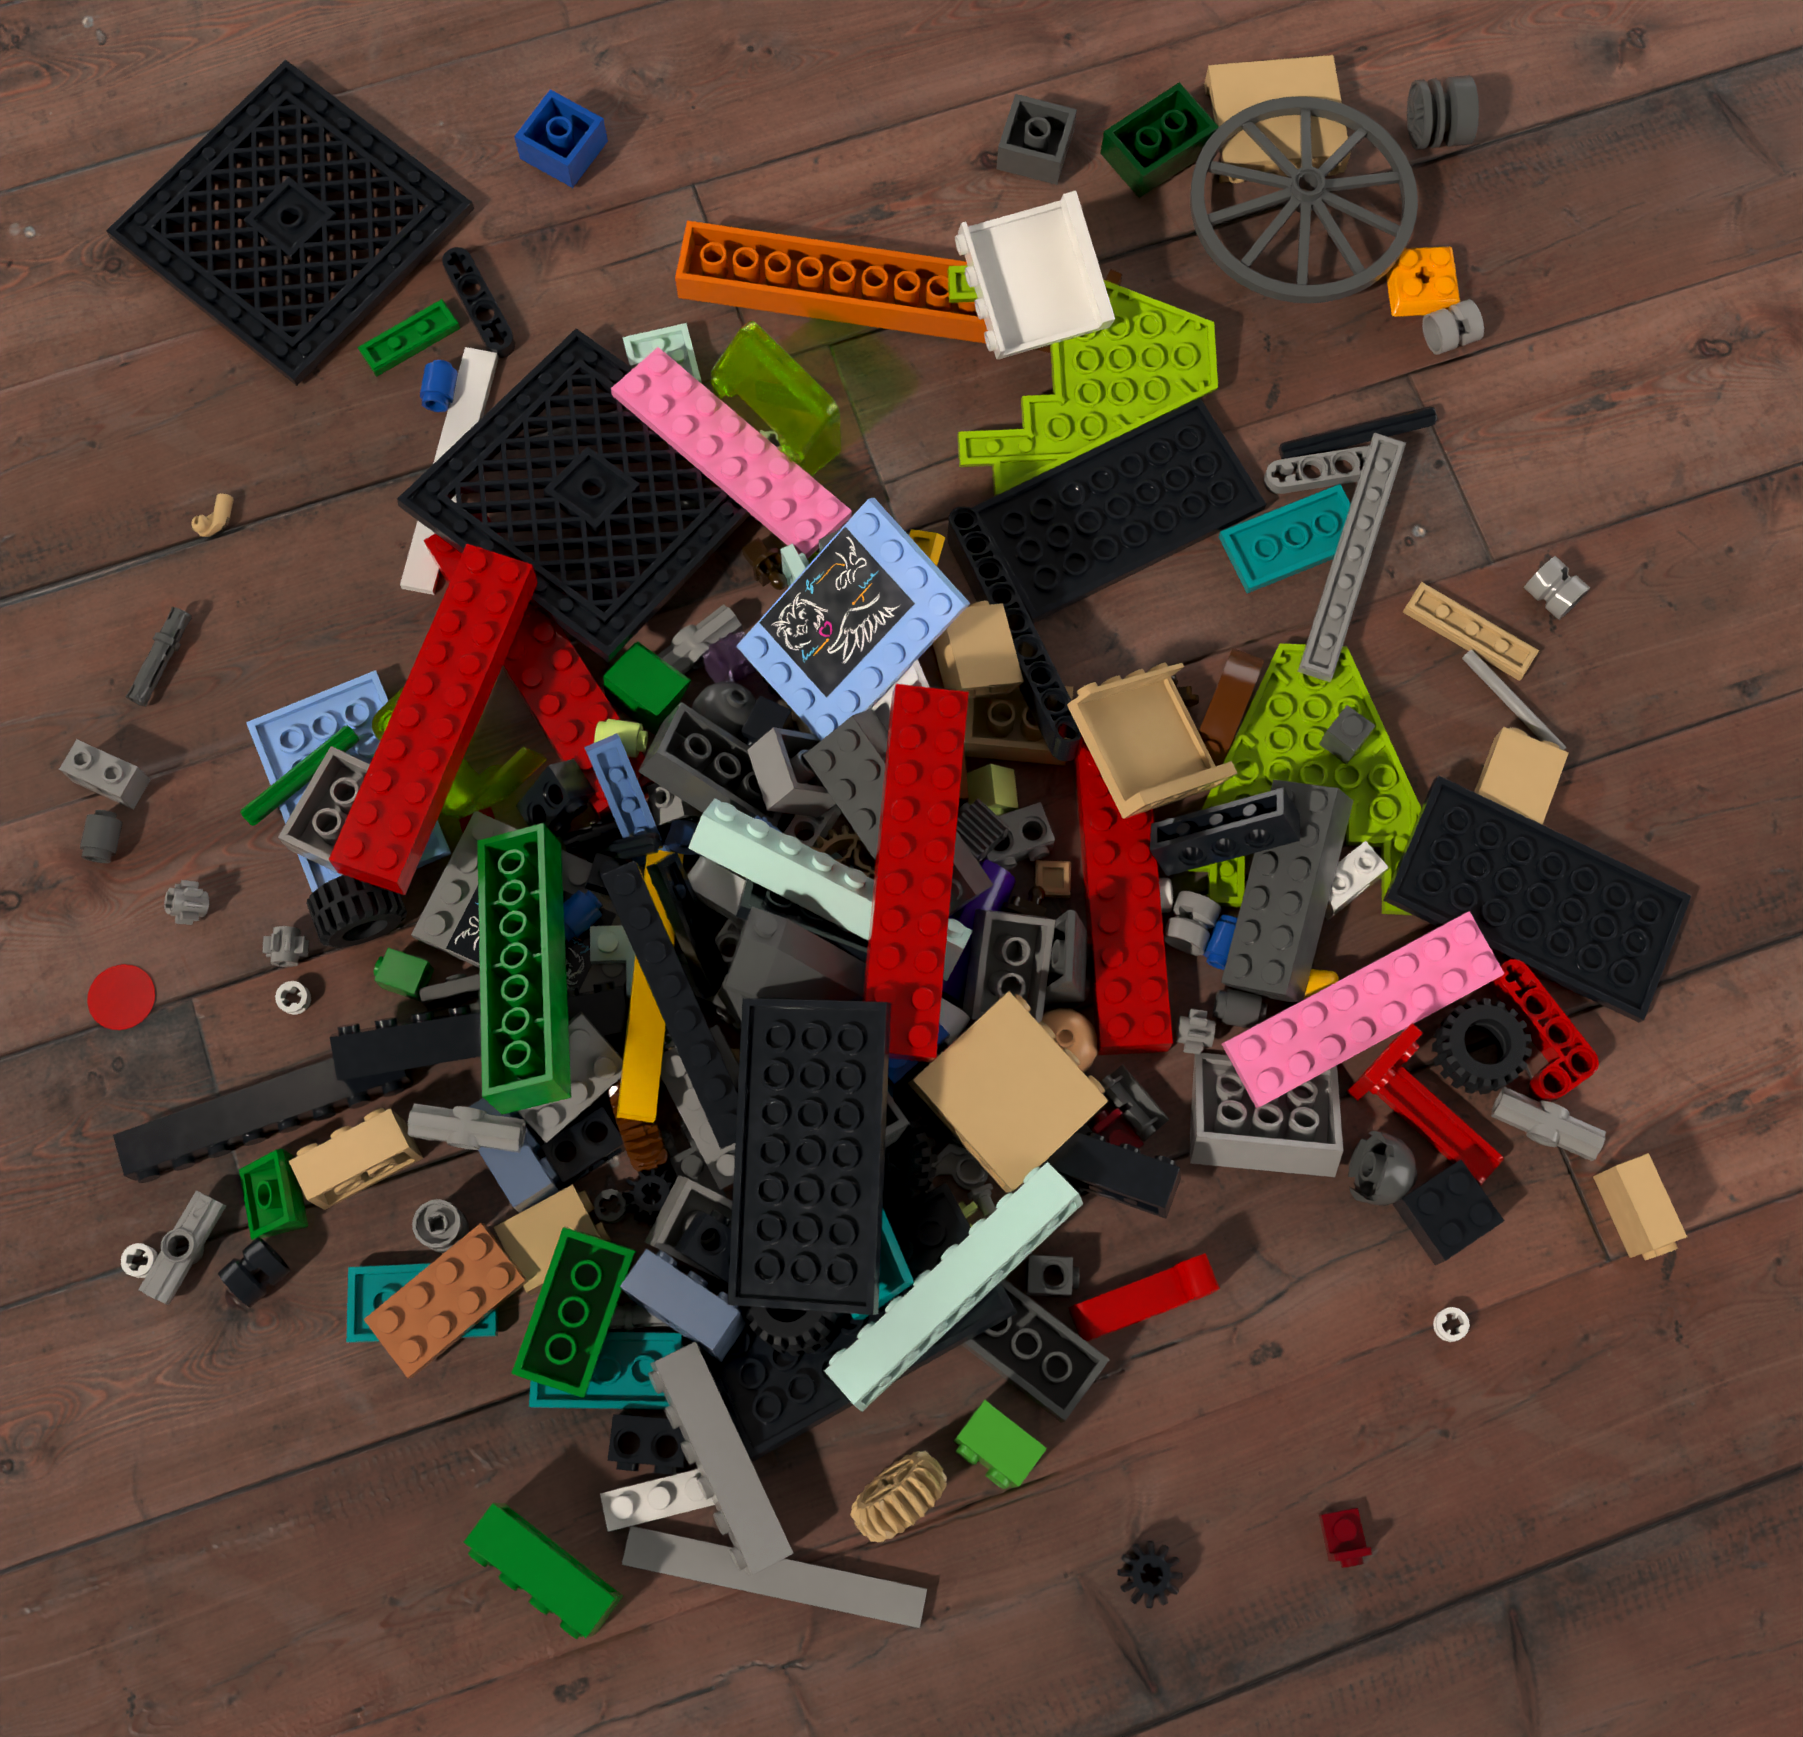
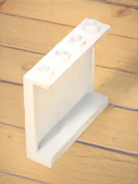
[955,191,1115,360]

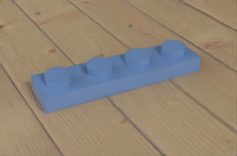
[584,733,667,867]

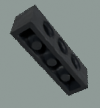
[1150,787,1300,876]

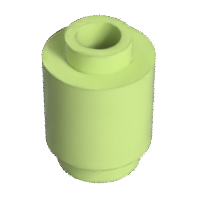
[594,719,648,758]

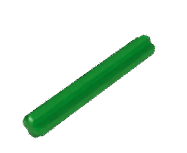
[240,725,359,826]

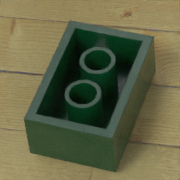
[1100,82,1219,198]

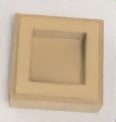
[1035,860,1071,898]

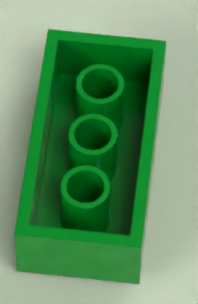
[511,1227,636,1398]
[464,1503,623,1639]

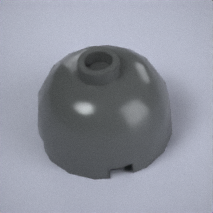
[692,681,757,742]
[1348,1131,1418,1206]

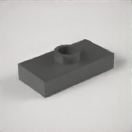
[419,974,480,1010]

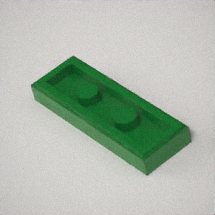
[357,299,460,377]

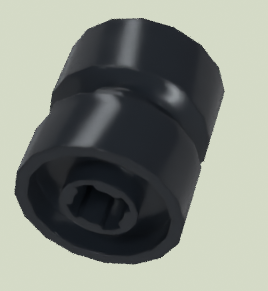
[218,1236,291,1307]

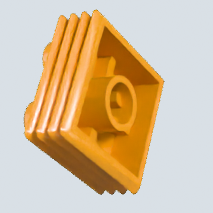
[1386,246,1460,317]

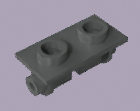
[1100,1064,1170,1142]

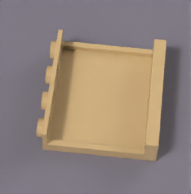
[1204,55,1351,183]
[1067,662,1238,819]
[908,991,1108,1193]

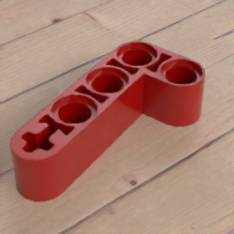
[1490,959,1599,1102]
[1069,1253,1220,1342]

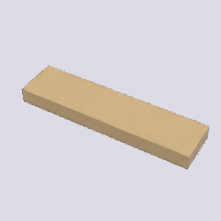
[1403,582,1539,681]

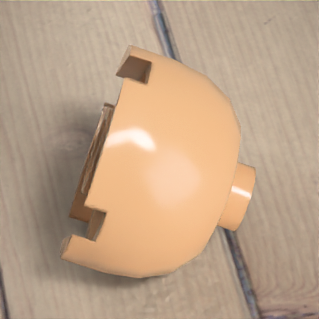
[1042,1008,1098,1073]

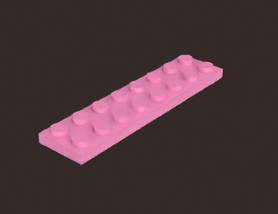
[611,347,852,559]
[1222,911,1504,1108]

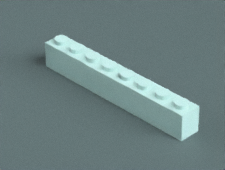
[688,798,972,981]
[825,1162,1083,1412]

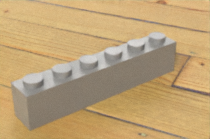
[648,1341,793,1575]

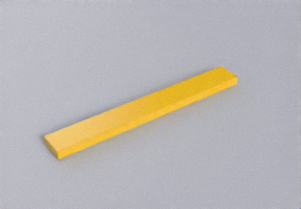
[617,850,684,1123]

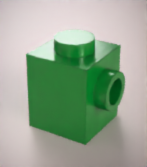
[374,948,434,1002]

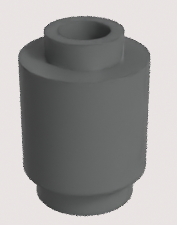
[80,810,123,863]
[1212,988,1267,1029]

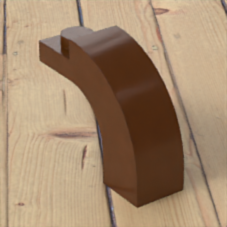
[1199,648,1264,766]

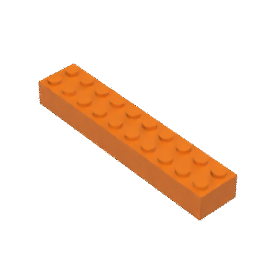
[675,221,988,344]

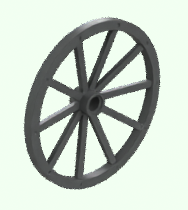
[1190,96,1418,303]

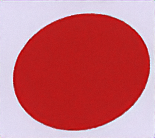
[87,964,155,1030]

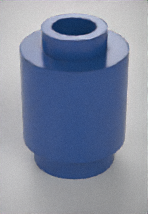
[420,360,458,412]
[563,890,603,942]
[1203,915,1238,970]

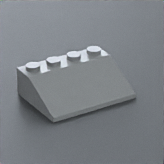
[1190,1053,1343,1177]

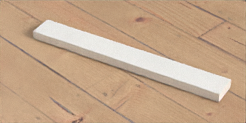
[400,347,499,595]

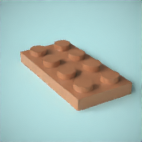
[363,1223,528,1378]

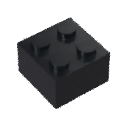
[1392,1159,1505,1266]

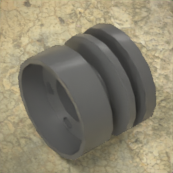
[1407,75,1479,150]

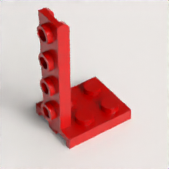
[1347,1023,1504,1186]

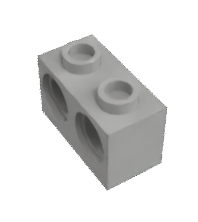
[59,739,150,810]
[983,802,1055,870]

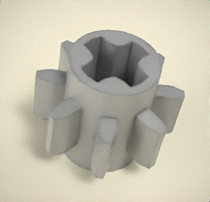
[164,880,209,925]
[262,926,309,967]
[1175,1008,1216,1055]

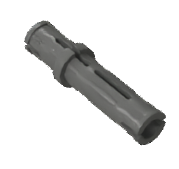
[125,607,192,707]

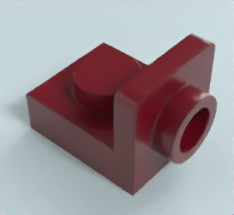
[1090,1107,1144,1149]
[1319,1508,1373,1568]

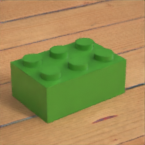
[953,1400,1047,1489]

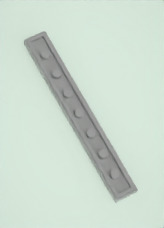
[1297,433,1406,682]
[622,1526,927,1628]

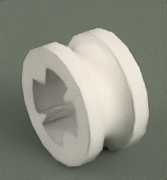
[275,981,311,1015]
[121,1243,158,1278]
[1433,1307,1470,1342]

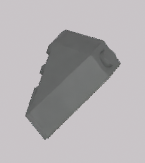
[723,907,866,1001]

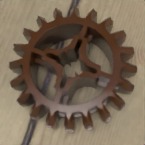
[608,1078,668,1172]

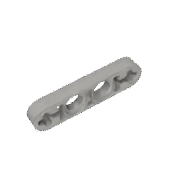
[1264,446,1369,494]

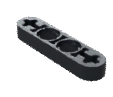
[442,247,515,358]

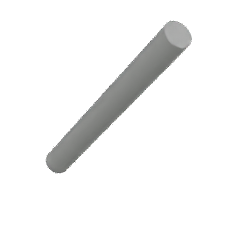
[1462,649,1567,750]

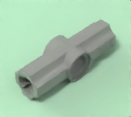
[657,604,743,675]
[1491,1087,1606,1161]
[408,1103,526,1153]
[138,1190,226,1305]

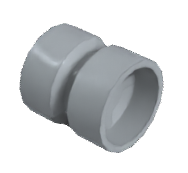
[1422,299,1484,355]
[1524,556,1590,620]
[1163,891,1222,956]
[413,1199,469,1253]

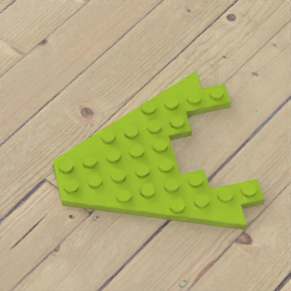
[947,265,1218,496]
[1188,643,1421,915]

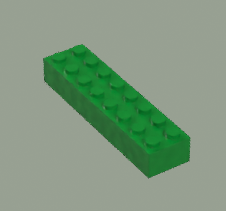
[477,823,571,1114]

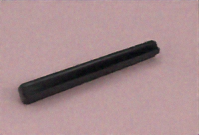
[1279,406,1437,459]

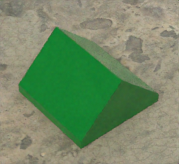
[603,642,691,735]
[239,1149,308,1240]

